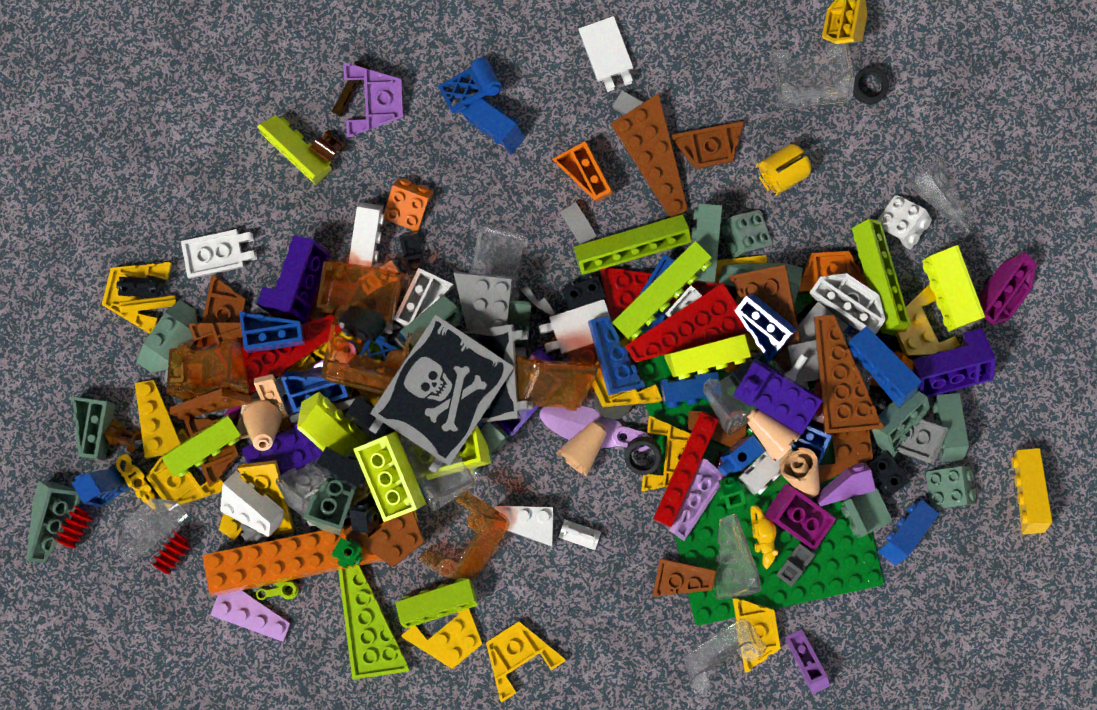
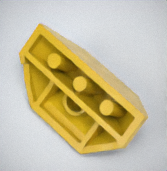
[822,0,867,44]

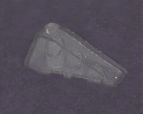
[909,155,976,233]
[276,463,329,516]
[715,514,761,599]

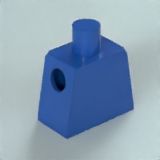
[718,435,765,476]

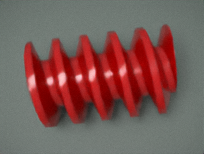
[53,505,93,549]
[149,530,191,575]

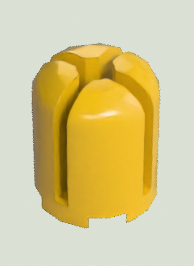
[756,144,811,196]

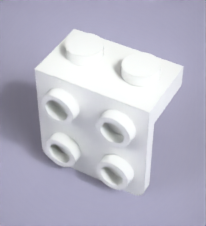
[878,195,932,250]

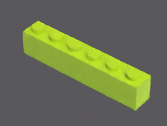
[573,214,691,275]
[852,219,911,335]
[612,241,712,340]

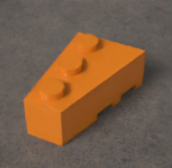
[552,141,614,203]

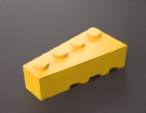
[1011,448,1052,534]

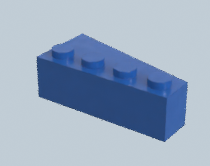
[848,326,922,408]
[71,468,131,507]

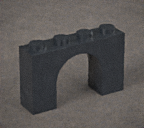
[314,397,395,491]

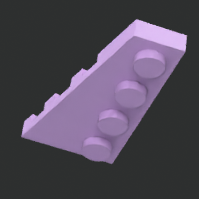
[669,458,727,541]
[210,590,291,642]

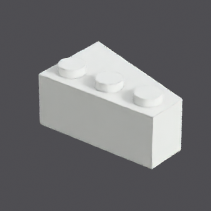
[349,202,384,267]
[738,448,794,495]
[220,470,284,537]
[494,506,553,547]

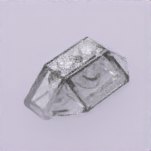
[116,498,189,566]

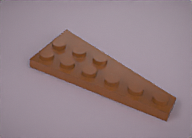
[610,93,688,218]
[729,265,801,374]
[813,315,884,434]

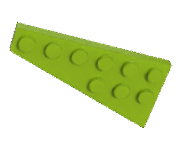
[338,565,411,680]

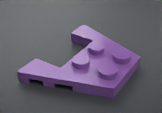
[343,63,403,137]

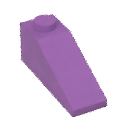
[815,463,876,506]
[785,629,830,694]

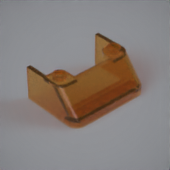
[321,315,412,394]
[418,489,510,581]

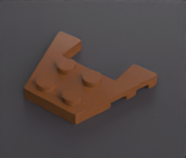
[188,322,243,391]
[819,430,873,483]
[343,511,425,567]

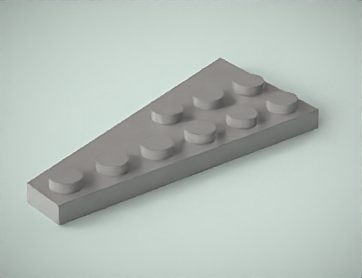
[454,271,512,331]

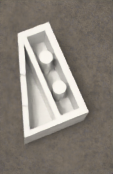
[393,268,454,327]

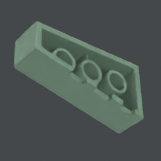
[691,203,722,284]

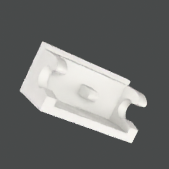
[665,286,702,317]

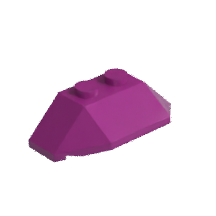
[979,253,1037,325]

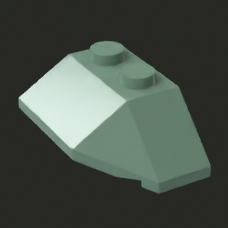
[136,300,198,373]

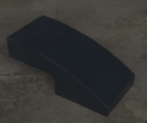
[399,232,426,275]

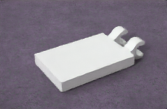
[578,16,633,92]
[181,229,257,279]
[538,299,613,354]

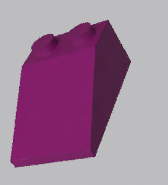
[764,483,836,551]

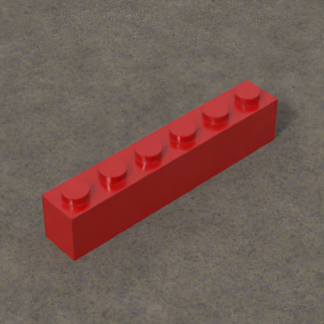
[652,412,718,528]

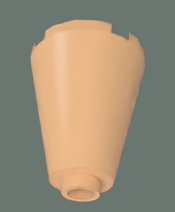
[243,400,282,451]
[747,409,801,461]
[556,421,607,476]
[779,448,820,498]

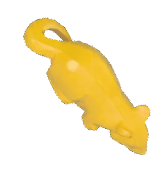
[116,454,157,510]
[750,505,778,569]

